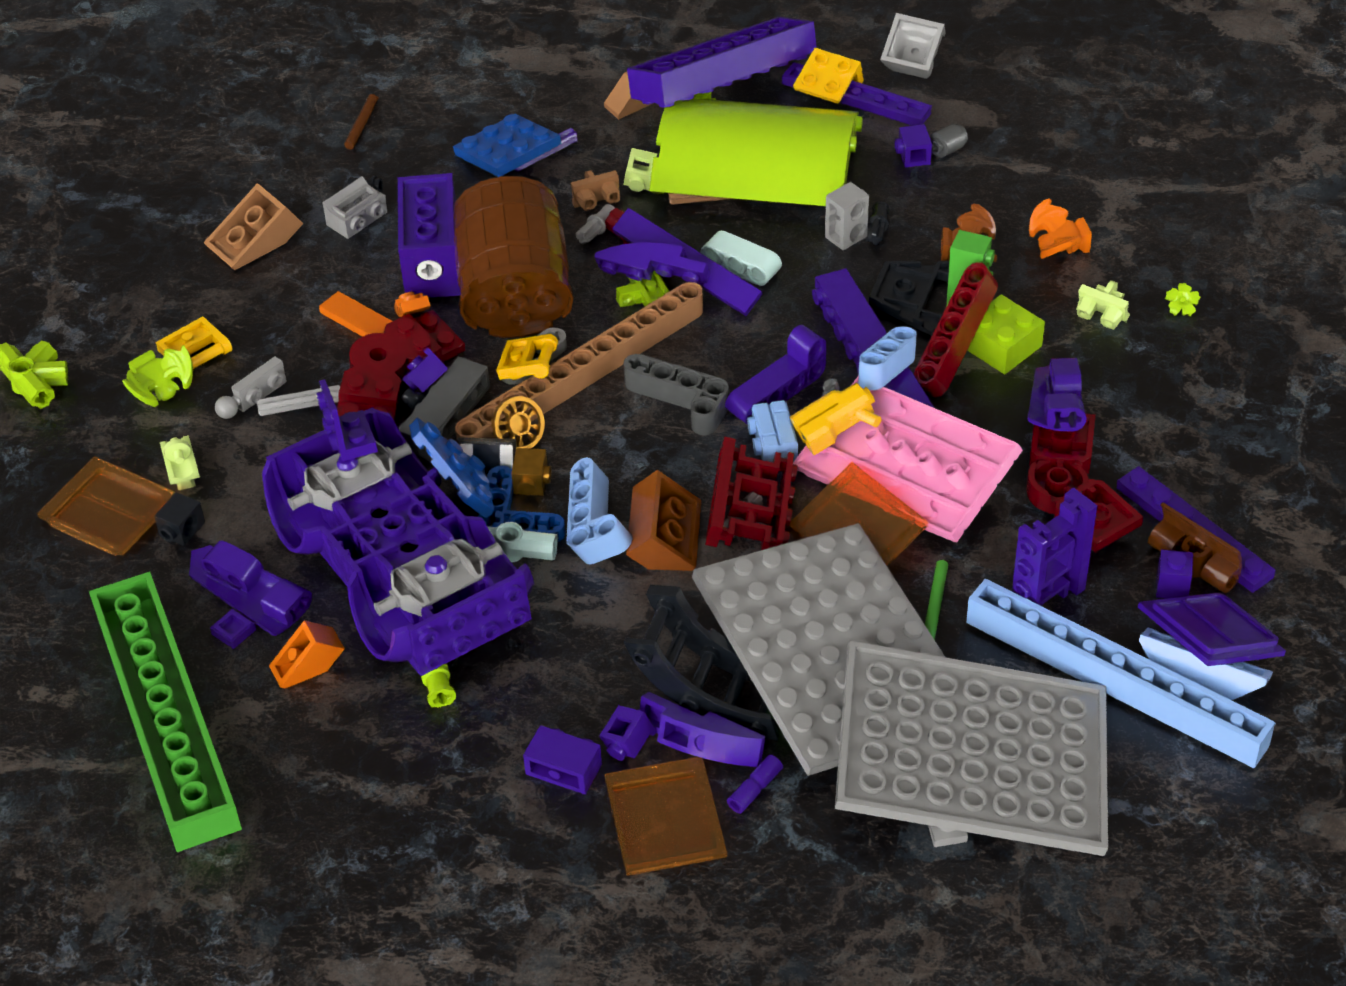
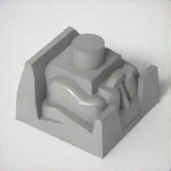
[880,13,946,79]

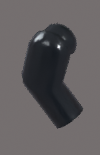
[401,385,432,410]

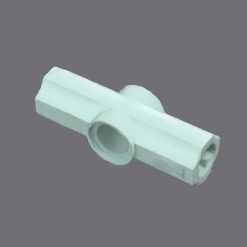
[487,522,558,562]

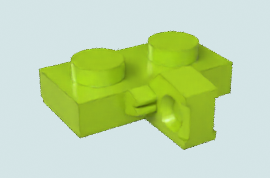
[616,271,670,307]

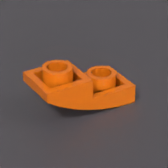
[394,292,431,317]

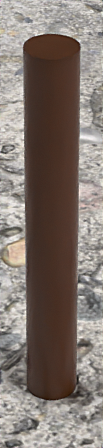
[344,94,378,150]

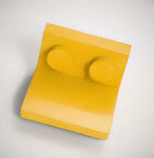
[793,48,864,104]

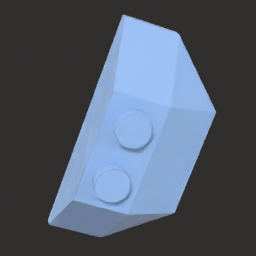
[1139,627,1273,700]

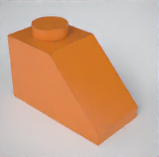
[269,620,345,689]

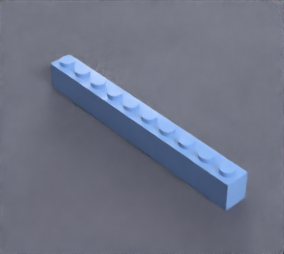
[966,578,1275,768]

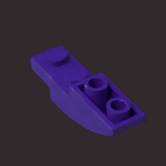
[594,242,710,283]
[640,692,765,767]

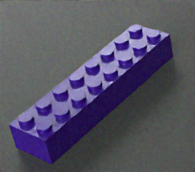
[627,17,816,107]

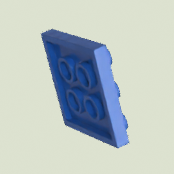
[453,114,562,177]

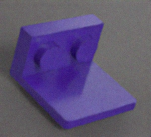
[316,379,378,461]

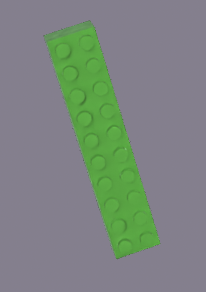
[89,572,242,852]

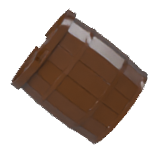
[454,176,574,338]

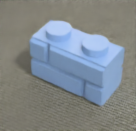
[747,400,798,462]

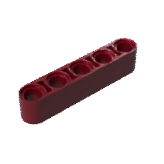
[914,263,998,397]

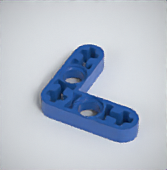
[478,466,565,542]

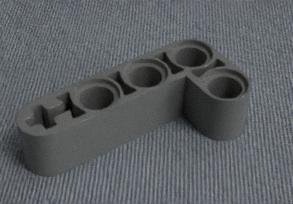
[623,354,729,435]

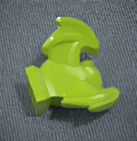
[122,345,193,407]

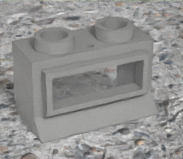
[322,176,387,239]

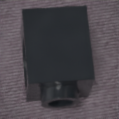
[154,492,205,546]

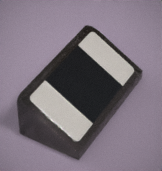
[457,437,517,474]

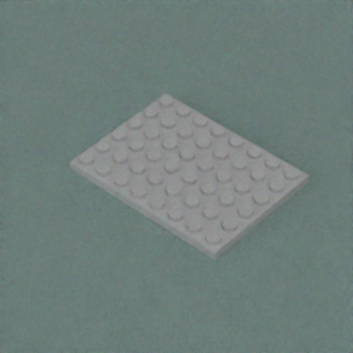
[692,523,945,776]
[835,640,1108,856]

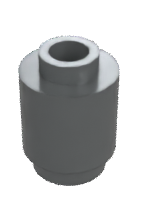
[930,124,968,158]

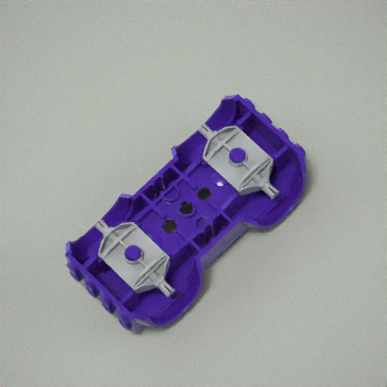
[262,407,534,676]

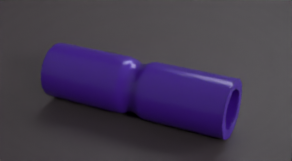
[727,755,783,814]

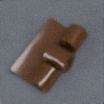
[1148,502,1242,594]

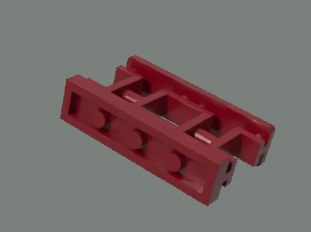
[705,436,798,551]

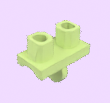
[1076,281,1130,330]
[160,435,200,490]

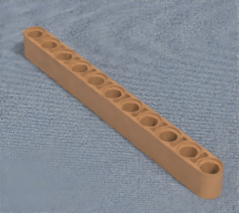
[455,282,703,445]

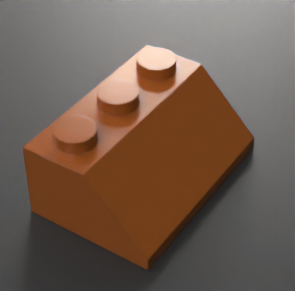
[626,470,701,571]

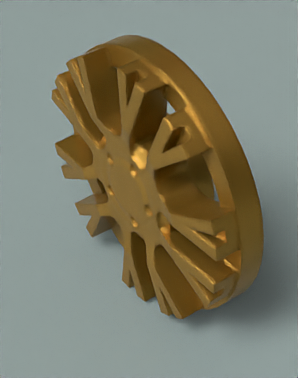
[491,396,545,451]

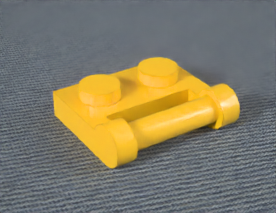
[156,316,232,369]
[496,334,558,380]

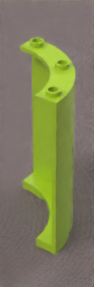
[649,98,863,207]

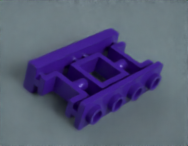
[1012,488,1097,606]

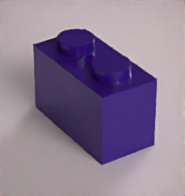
[523,725,602,795]

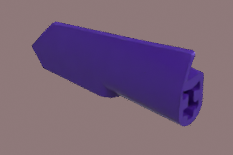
[1027,358,1087,432]
[189,540,312,636]

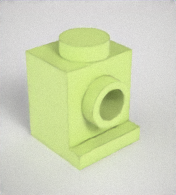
[623,148,657,192]

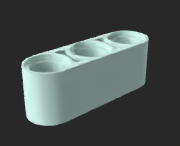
[700,230,782,286]

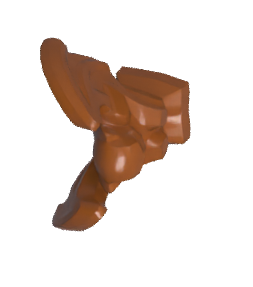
[941,203,997,262]

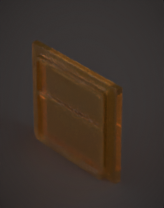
[37,456,175,556]
[789,462,929,566]
[604,757,727,876]

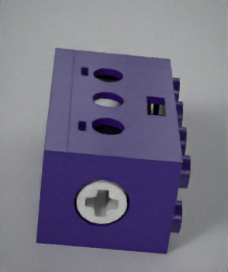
[398,173,461,298]

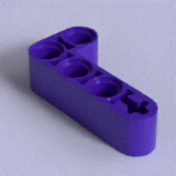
[725,325,826,425]

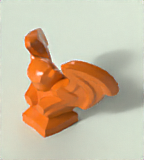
[1029,198,1092,259]

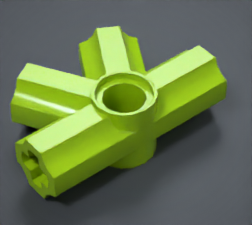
[0,340,69,409]

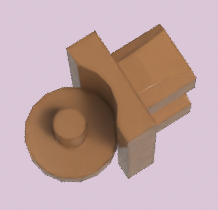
[571,170,620,211]

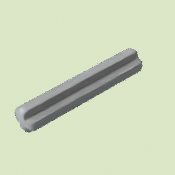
[257,385,340,416]

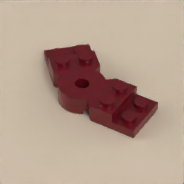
[337,309,465,422]
[1026,413,1143,552]

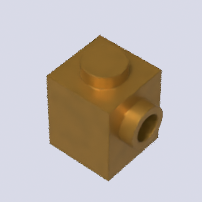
[511,448,551,496]

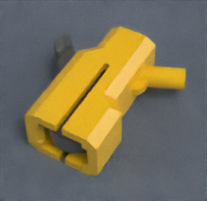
[790,378,881,455]

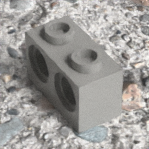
[825,182,869,251]

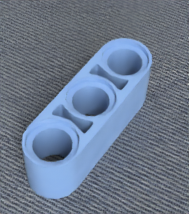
[858,326,917,390]

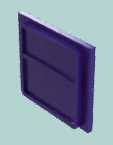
[1138,593,1286,666]

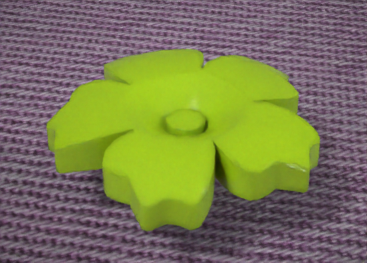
[1165,283,1201,316]

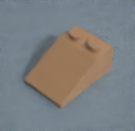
[204,183,304,270]

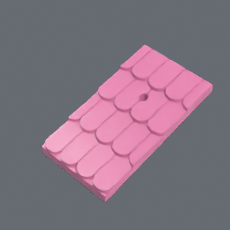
[793,376,1023,543]

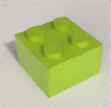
[967,294,1045,375]

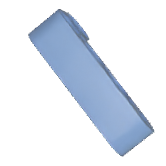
[567,457,633,565]

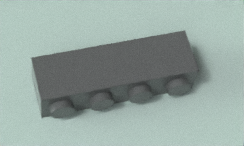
[399,356,490,462]

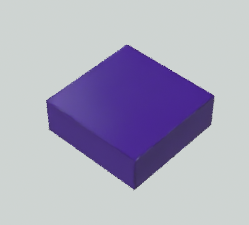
[210,609,256,649]

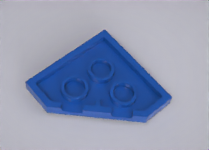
[409,417,495,519]

